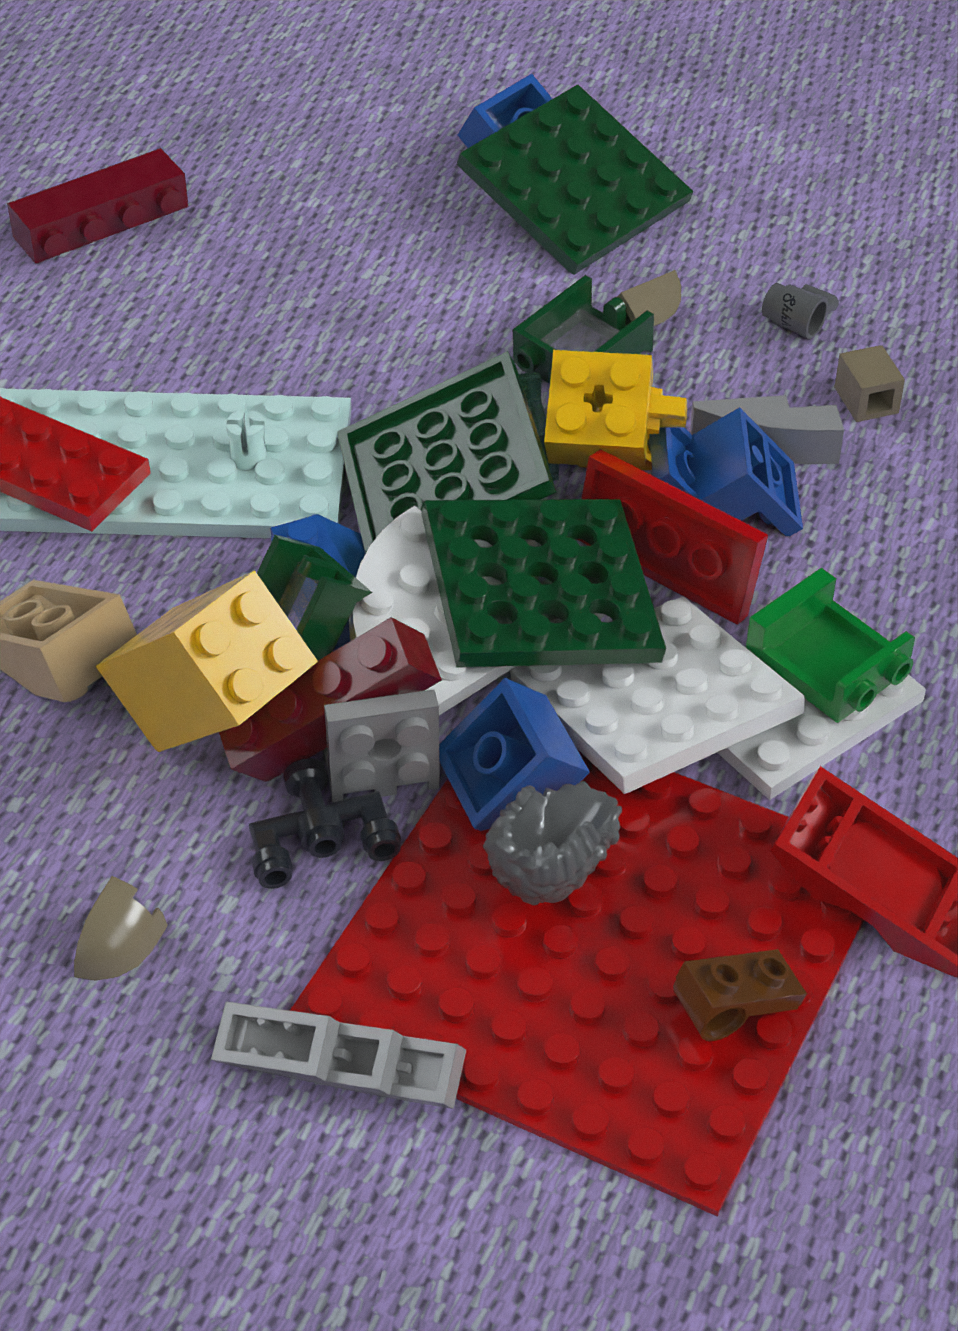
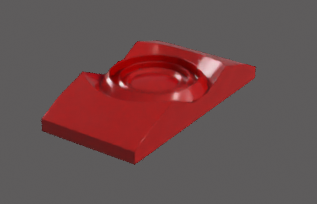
[770,766,958,978]

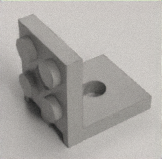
[322,689,439,803]

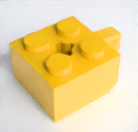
[544,350,687,467]

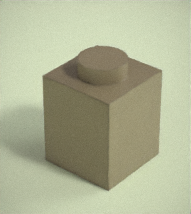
[834,345,905,422]

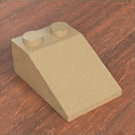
[0,580,137,702]

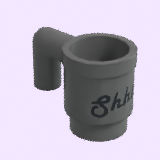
[762,283,839,340]

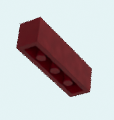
[7,148,189,264]
[219,617,442,782]

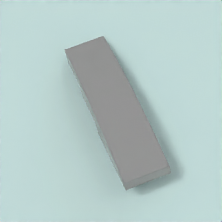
[211,1001,466,1109]

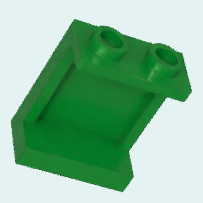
[746,568,915,723]

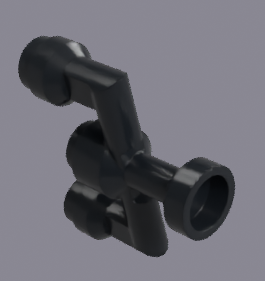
[249,758,401,889]

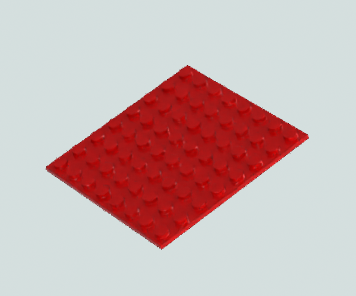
[289,749,864,1217]

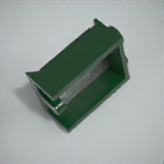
[512,275,654,384]
[257,535,373,661]

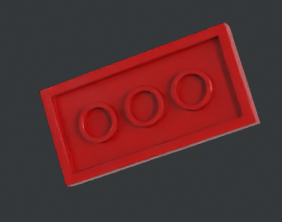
[0,397,151,532]
[577,449,768,625]

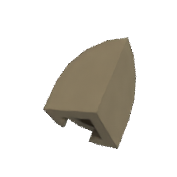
[617,270,681,327]
[74,876,168,981]

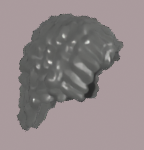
[483,781,622,906]

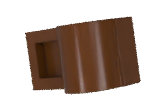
[673,949,807,1041]

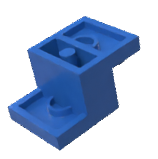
[647,407,803,536]

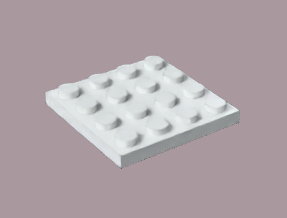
[510,596,805,794]

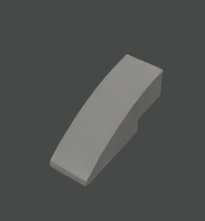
[690,395,844,464]

